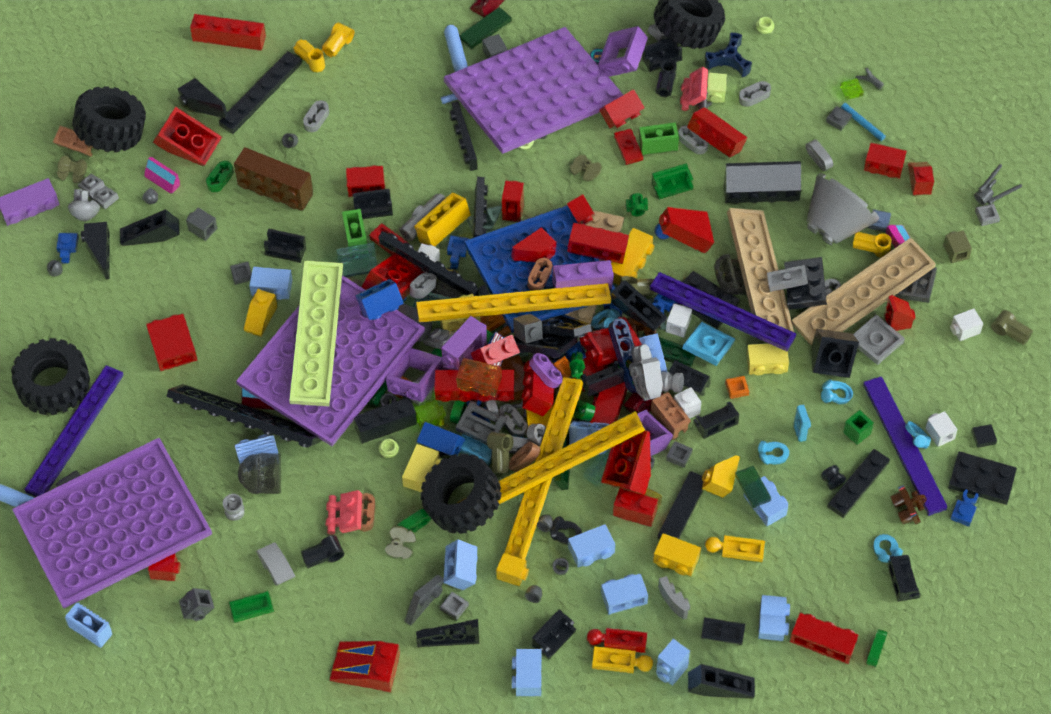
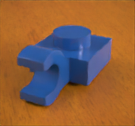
[56,233,79,263]
[447,236,469,270]

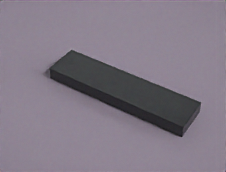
[657,471,704,539]

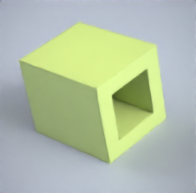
[707,73,727,103]

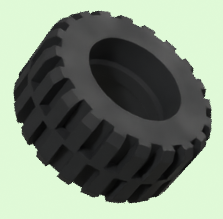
[653,0,725,49]
[72,86,146,152]
[11,338,90,415]
[420,453,501,534]

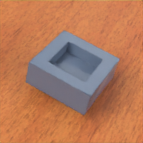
[868,209,891,232]

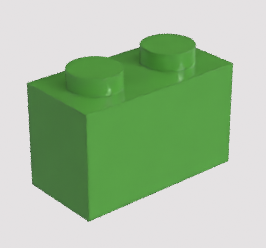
[639,122,679,155]
[342,209,368,255]

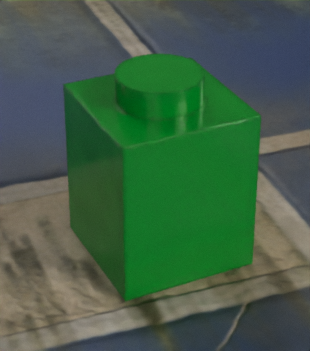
[843,410,874,445]

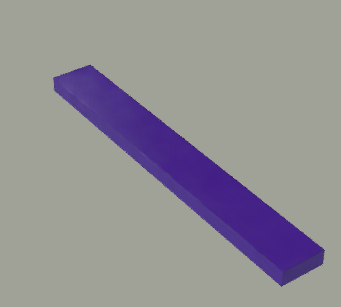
[650,272,796,352]
[24,365,124,497]
[863,376,948,516]

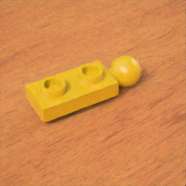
[705,535,765,562]
[592,646,653,673]

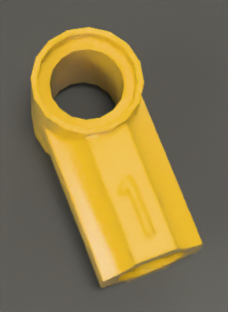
[322,22,355,57]
[293,39,325,72]
[853,232,891,258]

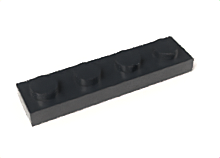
[449,101,477,171]
[473,176,488,238]
[827,449,890,518]

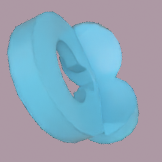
[591,308,621,330]
[821,379,853,404]
[905,421,931,449]
[758,441,789,465]
[873,534,903,563]

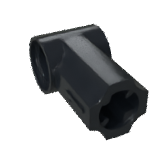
[656,59,677,98]
[301,535,345,569]

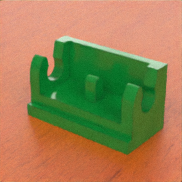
[651,163,694,200]

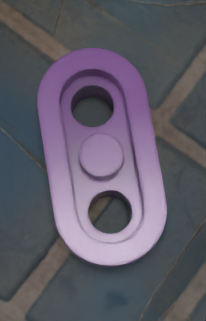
[529,353,563,388]

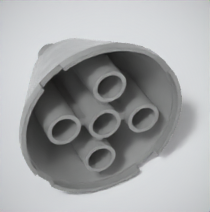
[806,173,880,245]

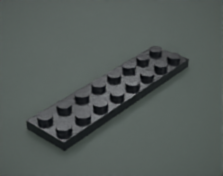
[166,384,322,448]

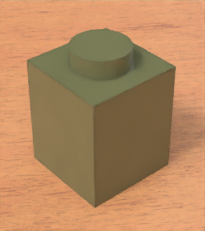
[943,230,972,263]

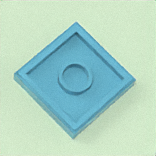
[682,322,735,366]

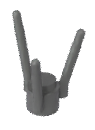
[974,164,1022,205]

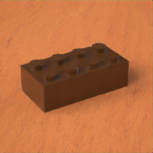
[234,147,313,211]

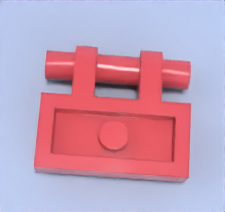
[680,67,708,111]
[325,490,362,535]

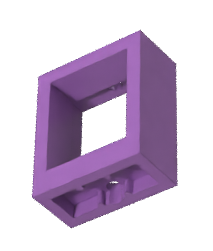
[598,26,648,77]
[441,316,487,370]
[386,348,444,402]
[637,410,673,456]

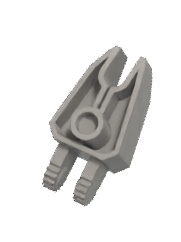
[629,344,663,401]

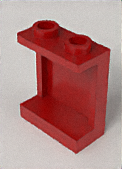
[146,313,198,371]
[580,316,642,367]

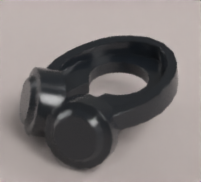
[550,516,582,545]

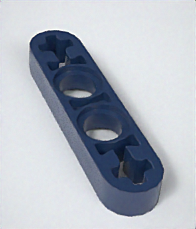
[608,318,637,393]

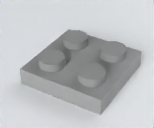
[854,315,905,365]

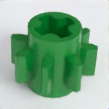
[625,193,649,217]

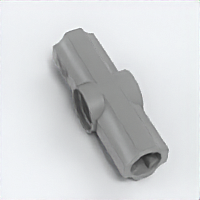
[399,194,445,241]

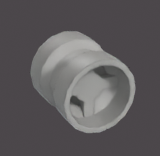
[661,372,684,393]
[223,494,245,521]

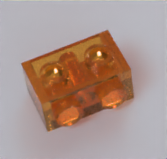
[456,358,502,396]

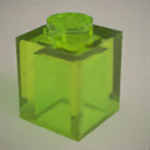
[414,400,446,430]

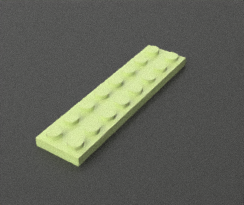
[289,261,343,407]

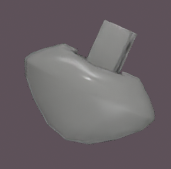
[68,189,100,222]

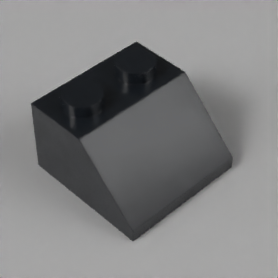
[812,328,859,378]

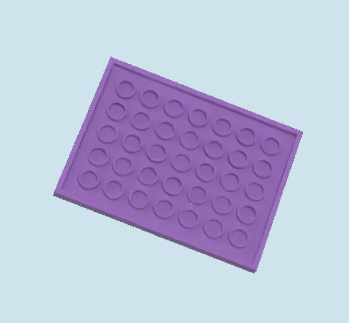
[444,27,623,154]
[236,275,425,447]
[12,438,212,609]

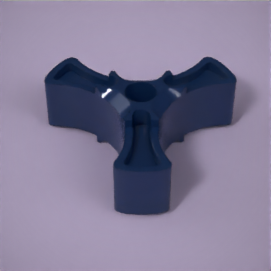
[705,32,752,77]

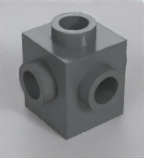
[179,588,215,621]

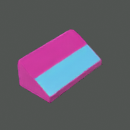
[144,157,180,194]
[886,225,910,248]

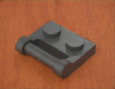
[456,400,507,445]

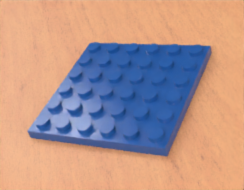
[464,205,615,333]

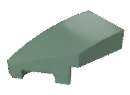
[467,206,502,234]

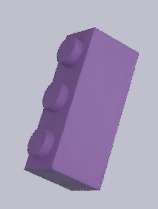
[0,178,60,226]
[552,260,614,289]

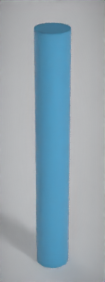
[841,103,886,141]

